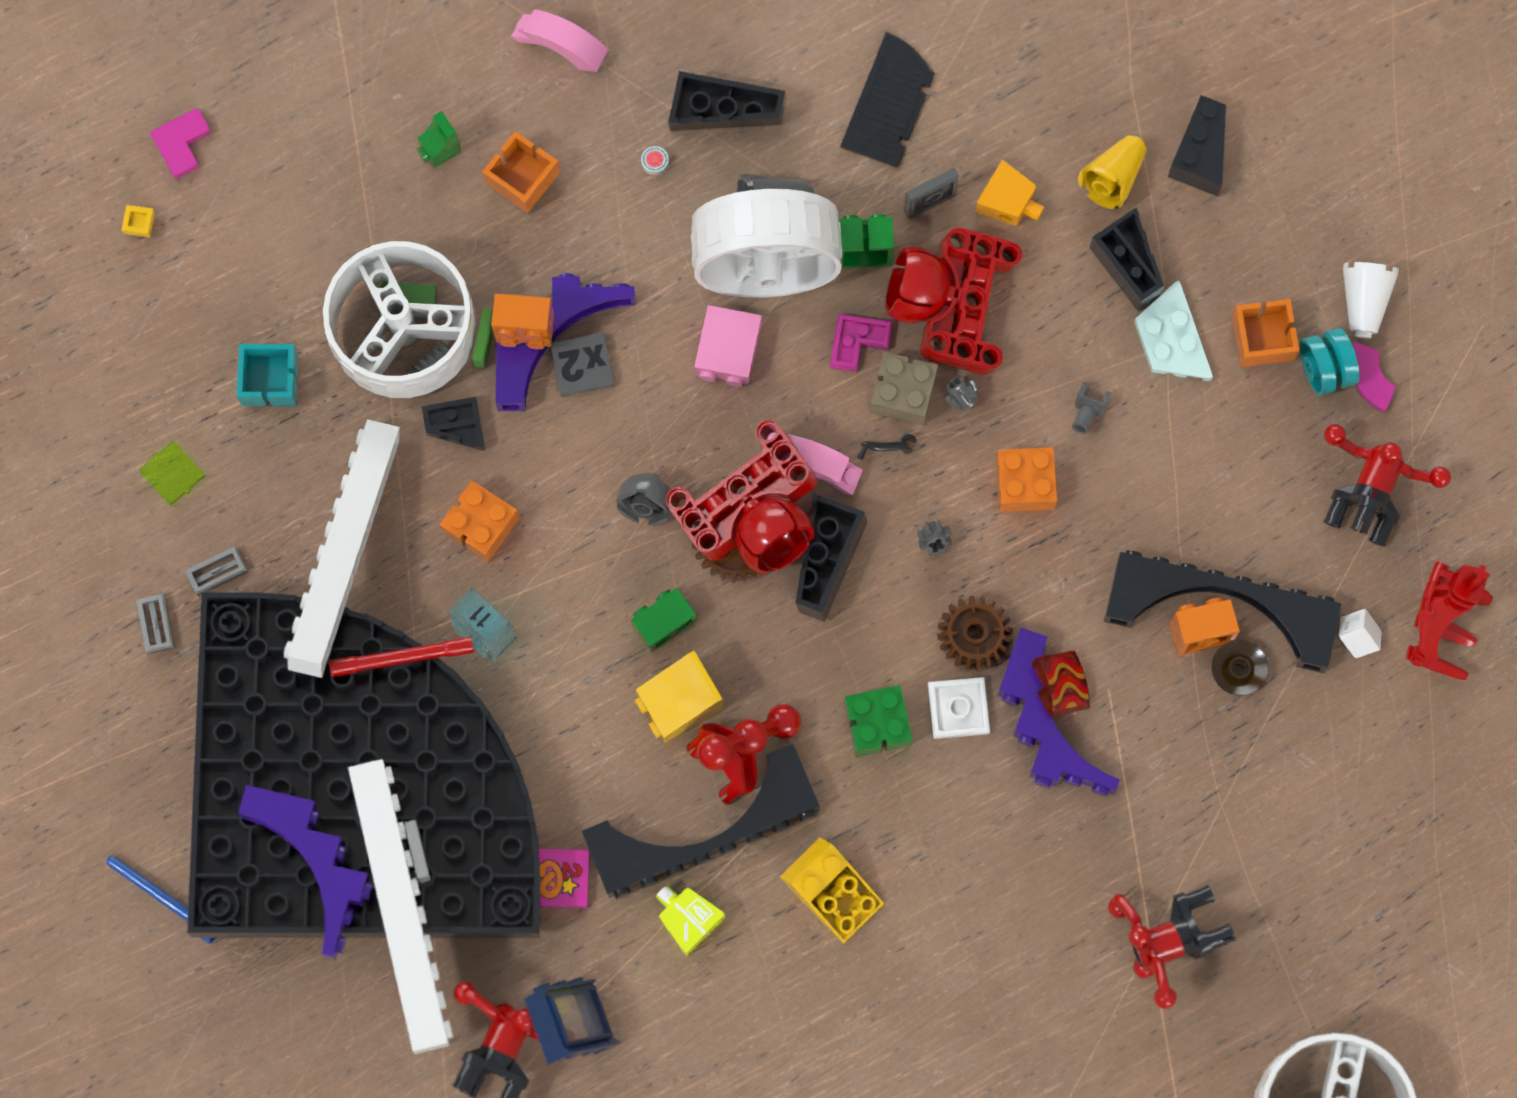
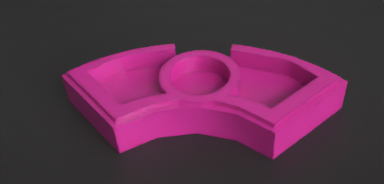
[1353,341,1396,413]

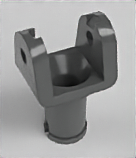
[1072,381,1111,434]

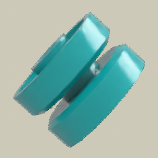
[1299,327,1360,396]

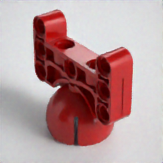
[885,227,1023,375]
[666,419,817,574]

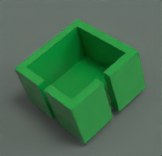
[839,214,894,268]
[844,685,912,757]

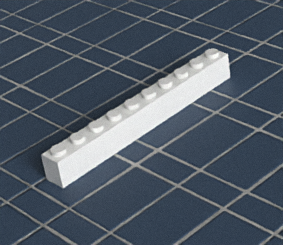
[284,419,400,678]
[348,759,453,1054]

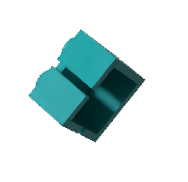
[236,344,299,407]

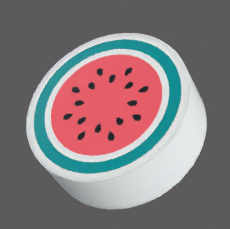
[641,146,669,175]

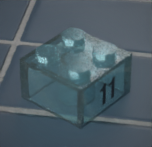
[449,588,517,661]

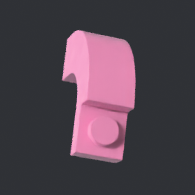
[511,10,609,72]
[763,433,863,495]

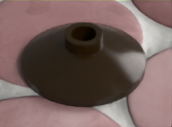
[1211,640,1268,696]

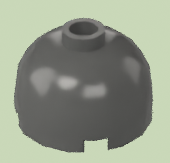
[616,473,670,525]

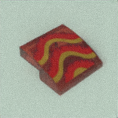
[1031,650,1090,717]

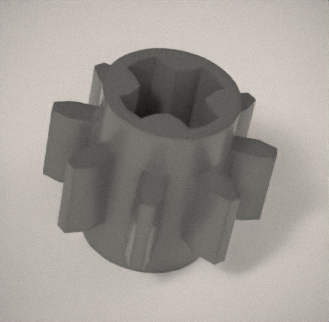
[944,376,980,410]
[917,520,952,556]

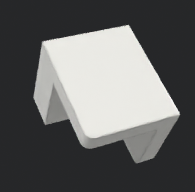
[1339,608,1382,658]

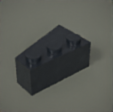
[1168,95,1226,197]
[1089,207,1164,311]

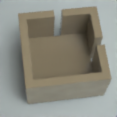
[870,352,938,426]

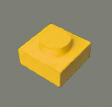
[121,205,155,238]

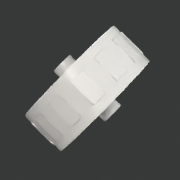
[691,189,842,298]
[323,241,476,398]
[1254,1033,1416,1098]

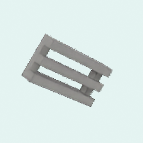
[184,546,248,597]
[136,594,175,655]
[404,820,431,883]

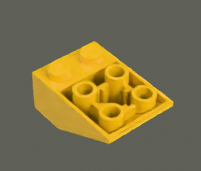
[780,837,884,943]

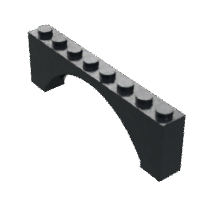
[1104,550,1341,674]
[582,744,820,899]

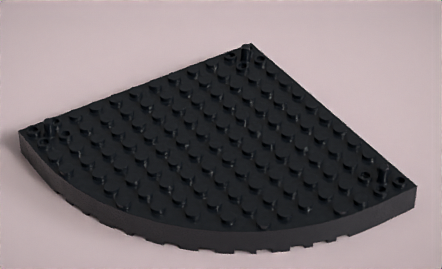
[187,592,541,938]

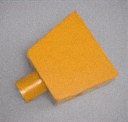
[975,160,1045,226]

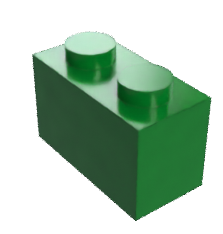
[631,588,697,652]

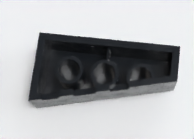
[668,71,786,131]
[795,493,868,622]

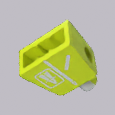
[656,885,725,956]

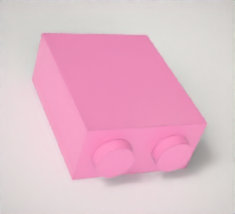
[694,305,762,387]

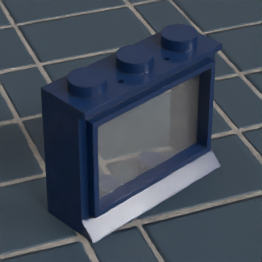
[524,977,621,1065]

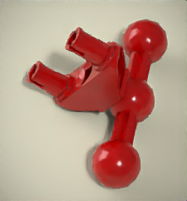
[686,704,801,805]

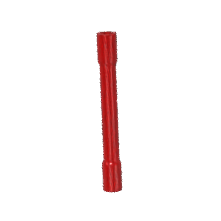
[329,636,474,677]

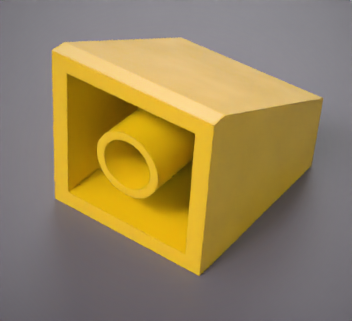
[634,651,723,743]

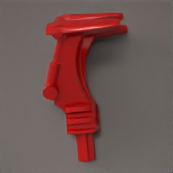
[1406,561,1493,680]

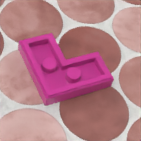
[150,107,211,180]
[830,314,892,372]

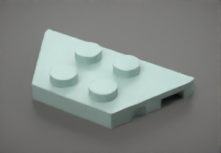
[1134,281,1213,381]

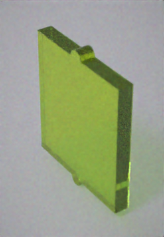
[138,441,205,506]

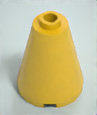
[1078,135,1147,209]

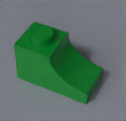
[417,111,461,168]

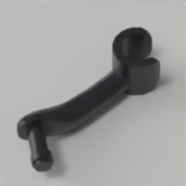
[857,434,917,460]

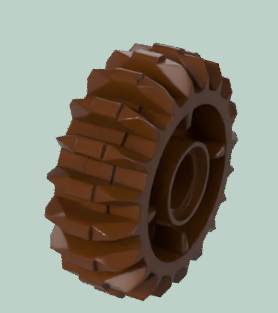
[937,596,1013,672]

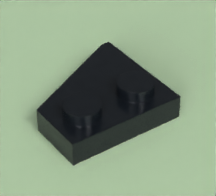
[422,397,485,451]

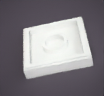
[928,677,990,739]

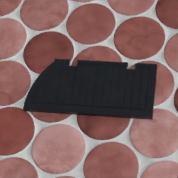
[840,32,935,168]

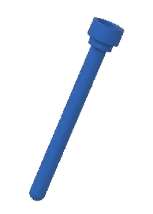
[106,856,217,944]

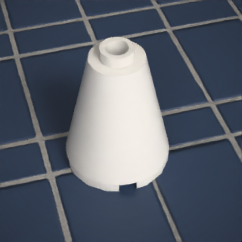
[1343,262,1399,338]

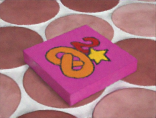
[539,849,590,908]

